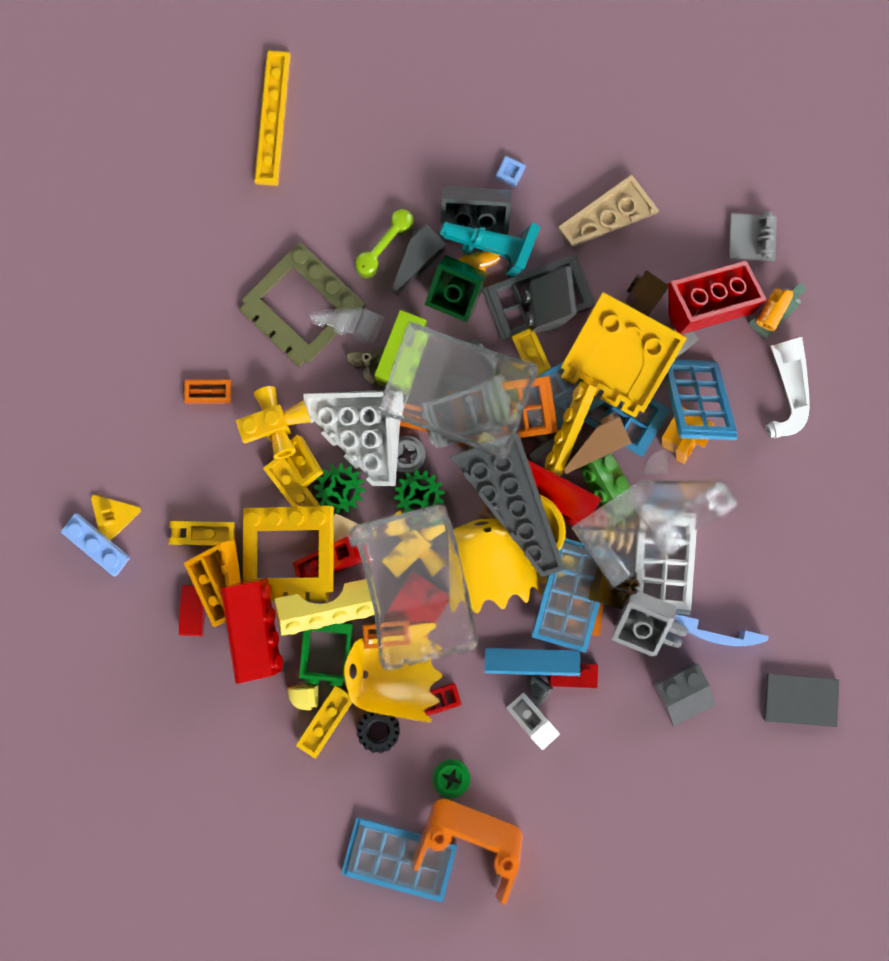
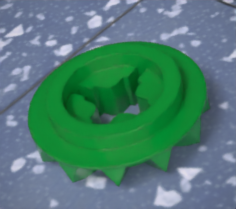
[432,759,470,798]

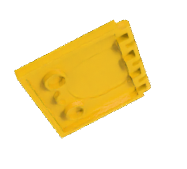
[561,292,687,418]

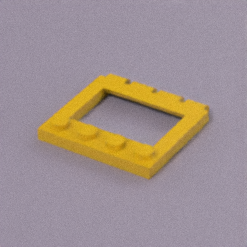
[243,506,334,602]

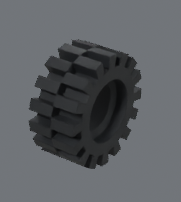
[357,712,400,753]

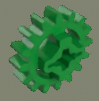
[314,463,366,515]
[394,470,445,521]

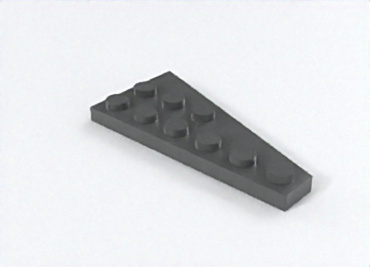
[450,433,565,577]

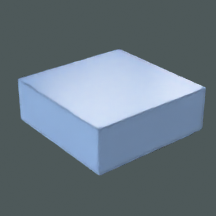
[495,156,526,188]

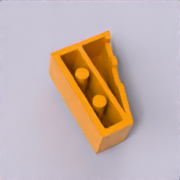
[184,540,241,628]

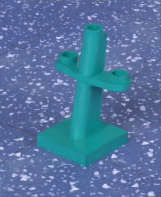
[440,222,541,278]

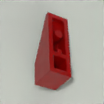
[293,536,370,578]

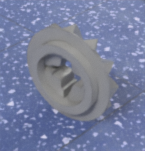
[397,436,425,473]

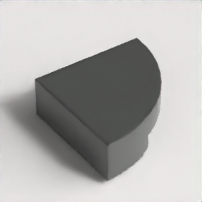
[529,675,554,708]

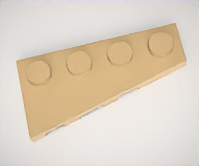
[558,175,659,247]

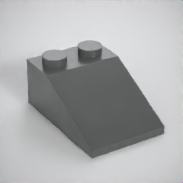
[523,266,576,332]

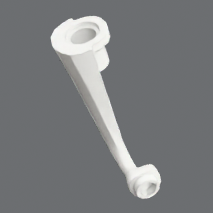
[765,337,810,439]

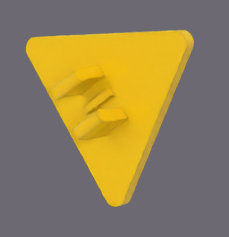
[91,495,141,541]

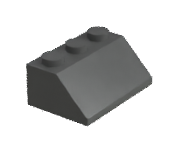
[440,185,511,240]

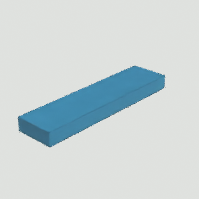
[484,648,580,676]

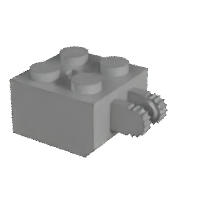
[612,591,688,656]

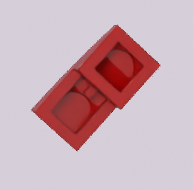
[179,585,206,637]

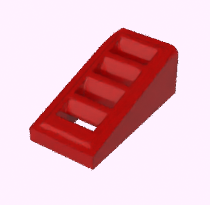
[424,683,462,716]

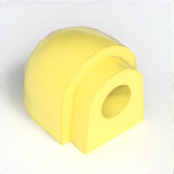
[287,684,319,710]

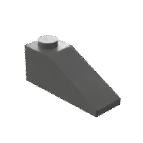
[392,224,446,296]

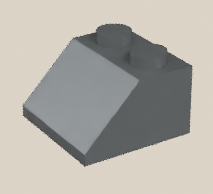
[652,663,716,726]

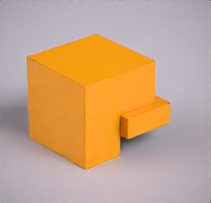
[662,407,714,465]

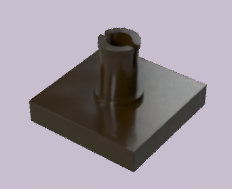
[588,553,640,610]

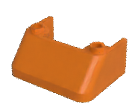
[411,798,523,905]

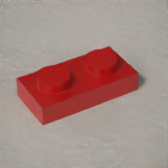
[549,663,598,688]

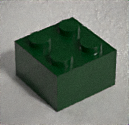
[425,255,488,322]

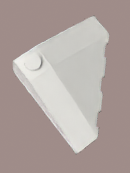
[303,390,401,486]

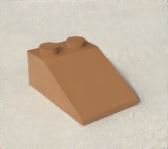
[564,414,631,474]

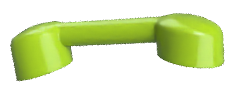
[355,209,414,278]

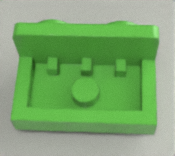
[579,453,633,508]

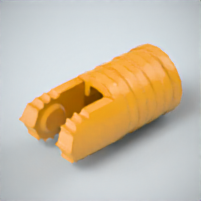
[457,251,500,271]
[756,288,793,331]

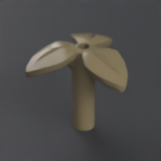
[346,346,385,385]

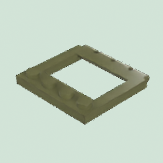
[239,242,366,367]

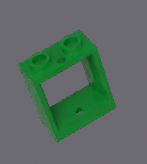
[299,623,353,686]

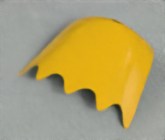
[449,518,542,614]
[344,624,442,722]

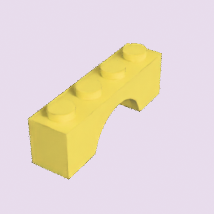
[274,579,375,635]

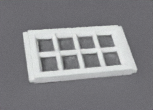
[635,508,698,615]

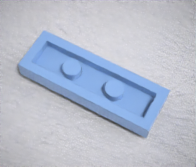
[61,514,131,577]

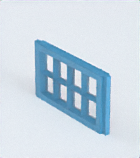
[665,359,737,440]

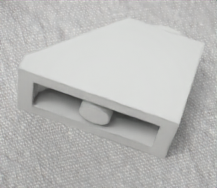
[506,692,560,750]

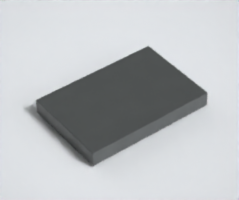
[764,673,839,727]

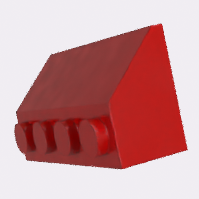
[668,260,767,334]
[528,460,601,528]
[221,578,283,684]

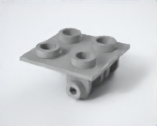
[729,211,777,261]

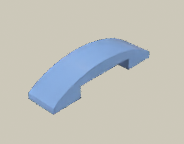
[674,614,769,646]

